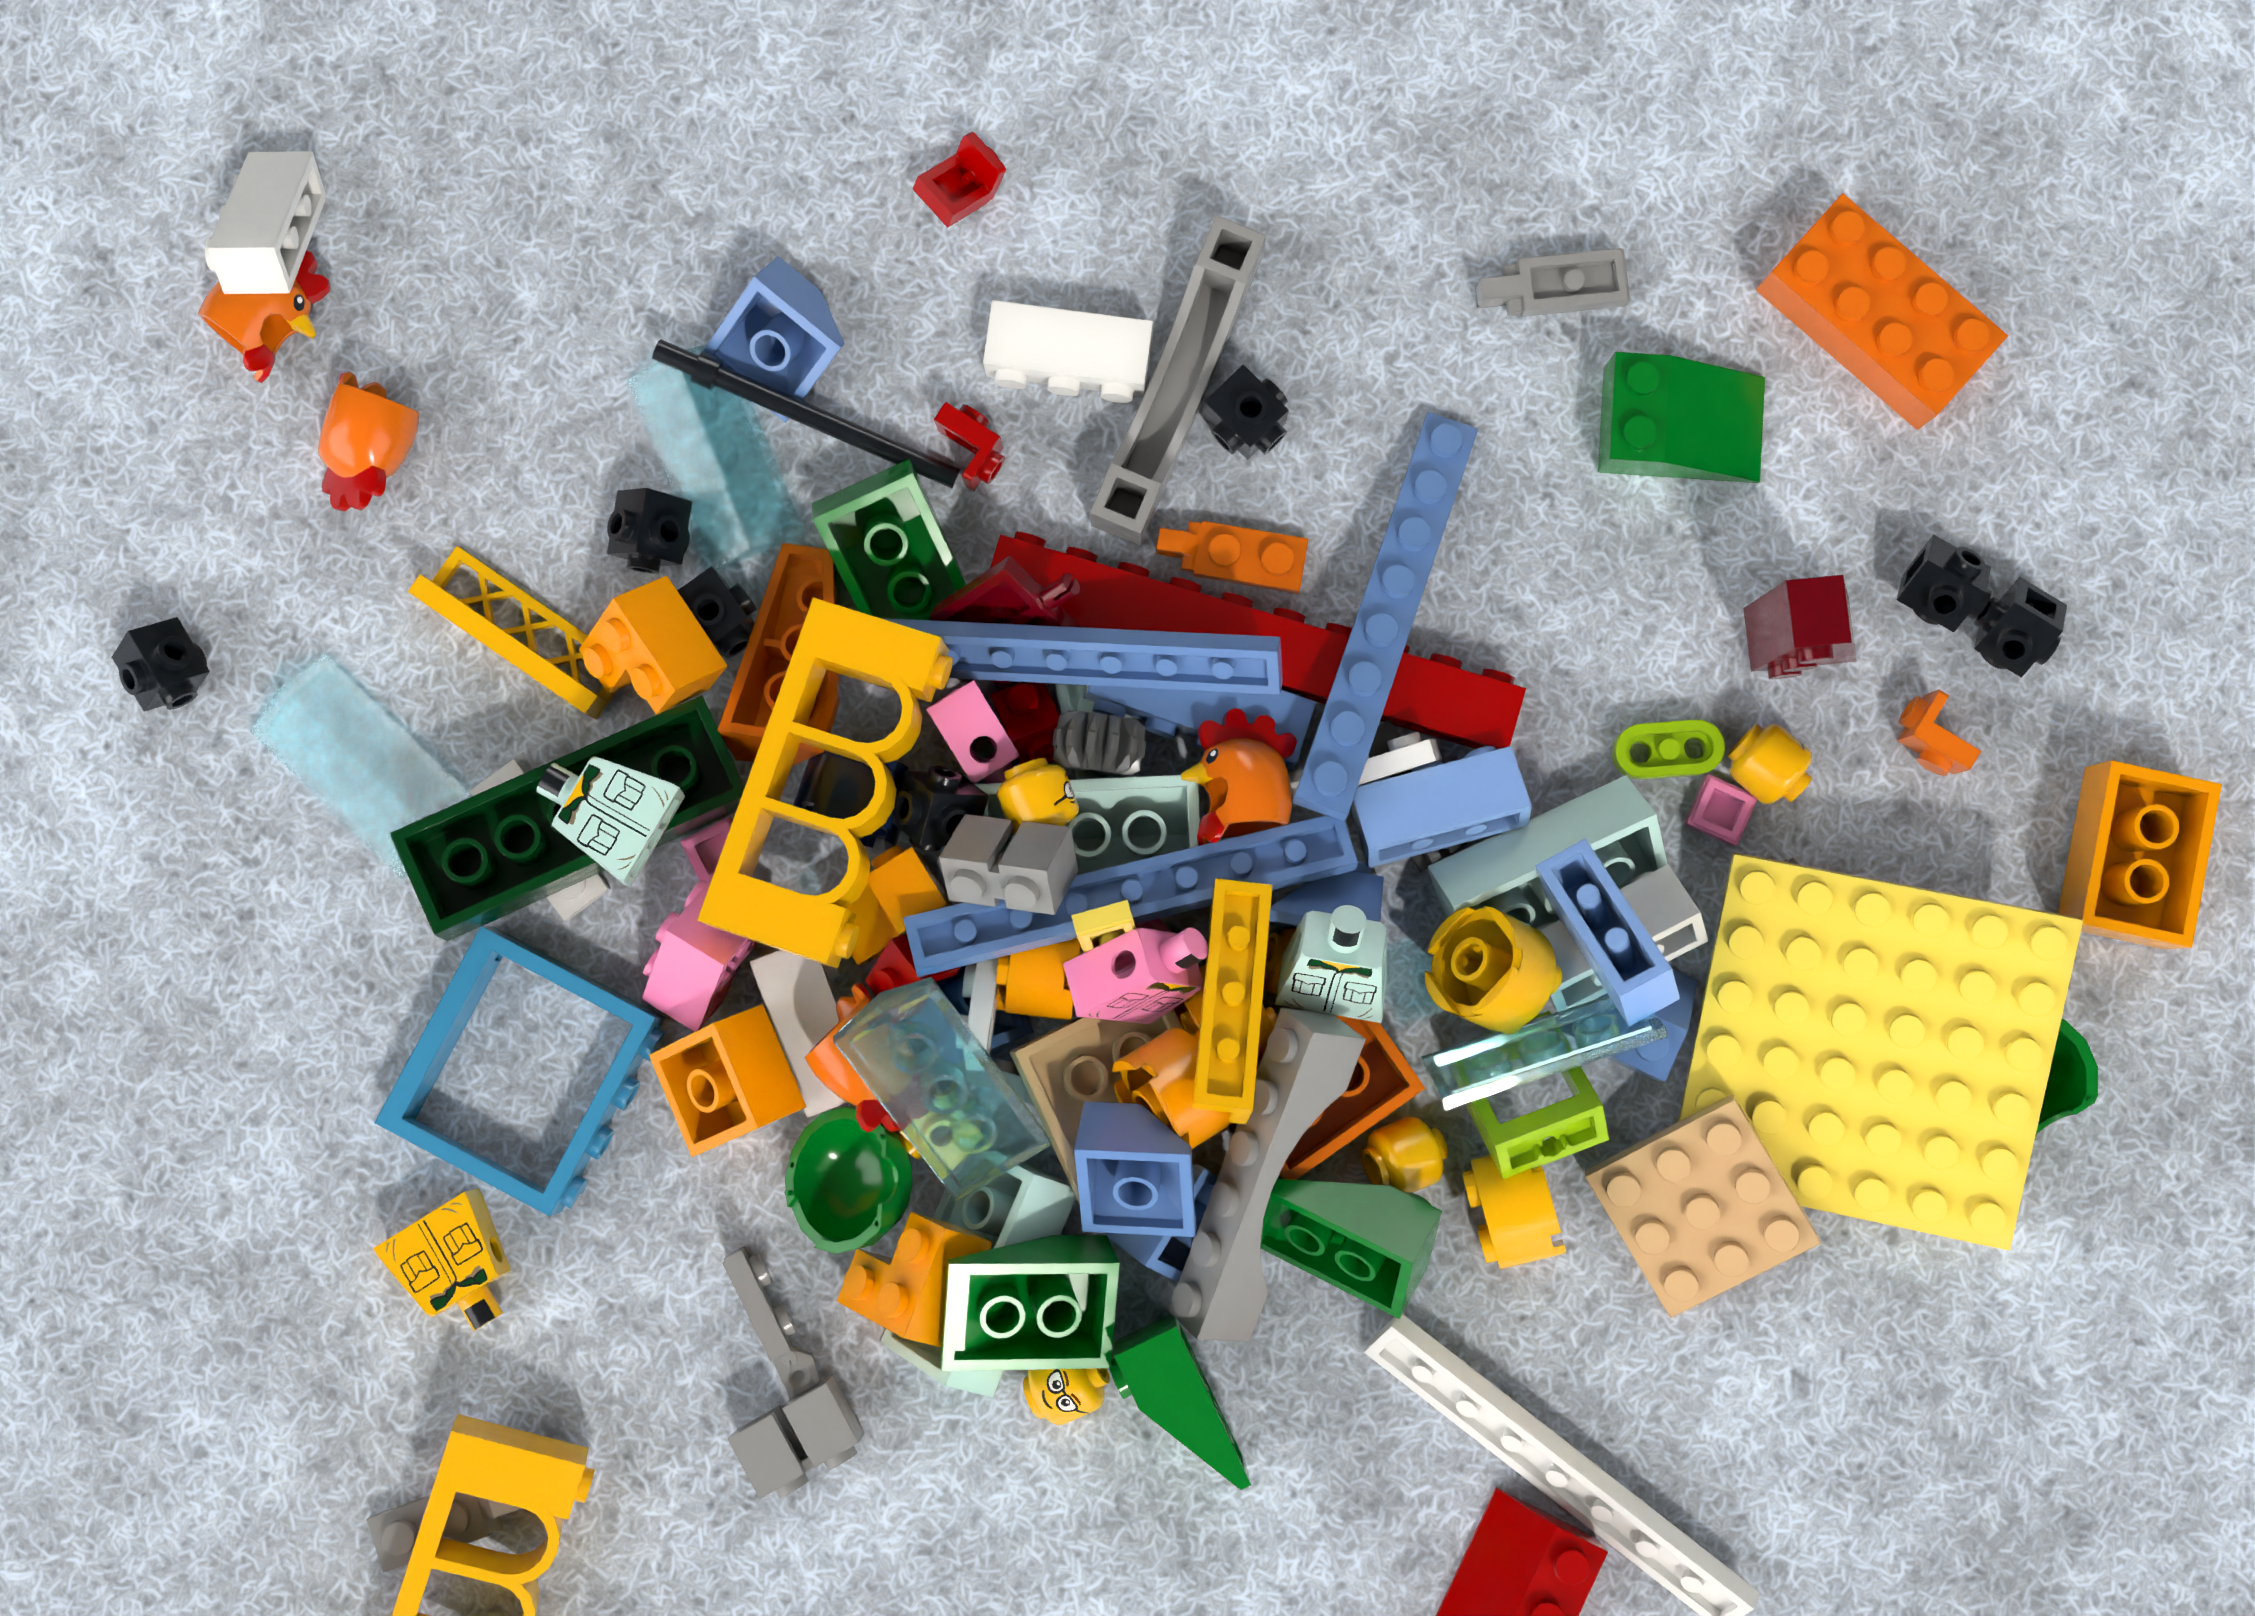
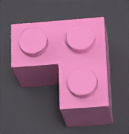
[642,879,758,1032]

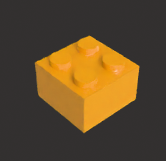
[649,1004,806,1157]

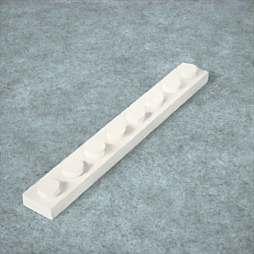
[1364,1314,1759,1616]

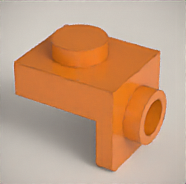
[1897,689,1981,776]

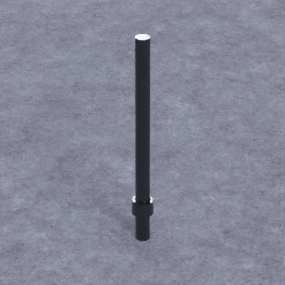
[652,339,961,489]

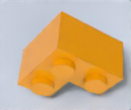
[579,575,727,715]
[846,845,954,966]
[837,1212,993,1348]

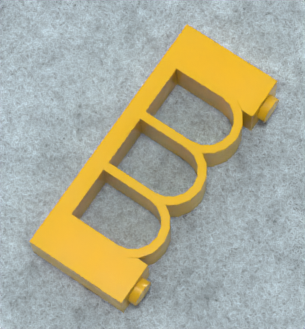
[697,597,953,969]
[392,1414,595,1616]

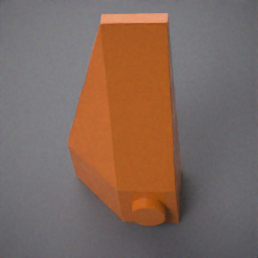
[718,543,840,766]

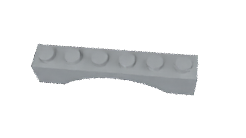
[1090,215,1266,546]
[1168,1008,1366,1341]

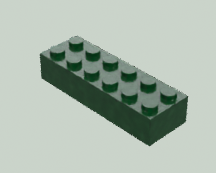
[389,695,745,941]

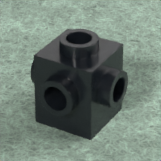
[1203,364,1289,460]
[607,488,693,574]
[1896,534,1992,632]
[677,566,757,658]
[1974,577,2067,678]
[112,617,210,712]
[891,766,989,851]

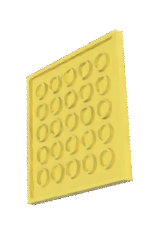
[1678,852,2083,1251]

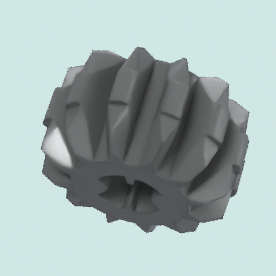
[1052,711,1147,776]

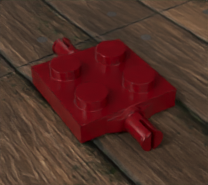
[929,556,1082,690]

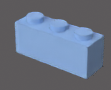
[1350,746,1532,868]
[1535,838,1680,1026]

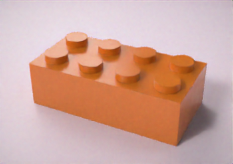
[1756,193,2009,430]

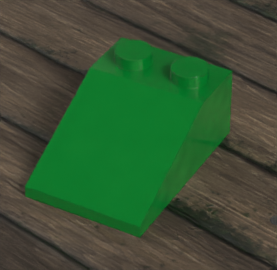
[1598,352,1765,483]
[812,459,967,621]
[1260,1179,1442,1319]
[940,1235,1120,1371]
[1109,1314,1251,1490]

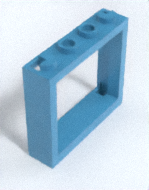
[374,926,666,1216]

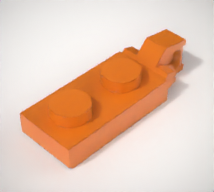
[1156,521,1308,594]

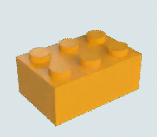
[2058,760,2222,949]

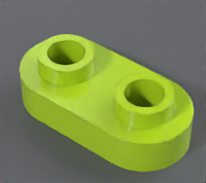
[1611,720,1725,780]

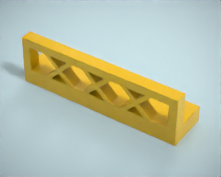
[407,546,617,720]
[1192,878,1272,1124]

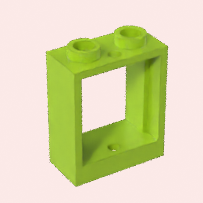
[1447,1011,1609,1179]

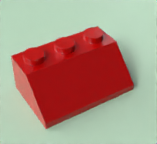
[1435,1487,1608,1616]

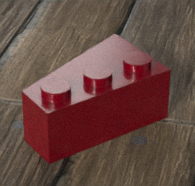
[1743,575,1857,680]

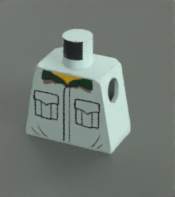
[537,756,685,888]
[1275,905,1387,1023]

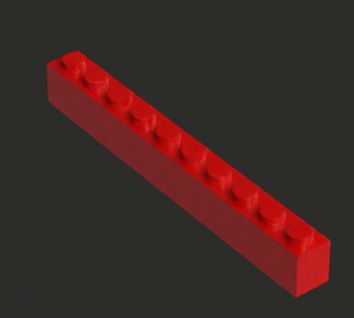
[990,531,1526,750]

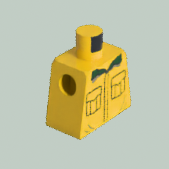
[373,1188,511,1331]

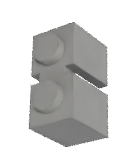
[939,814,1078,915]
[728,1375,865,1499]

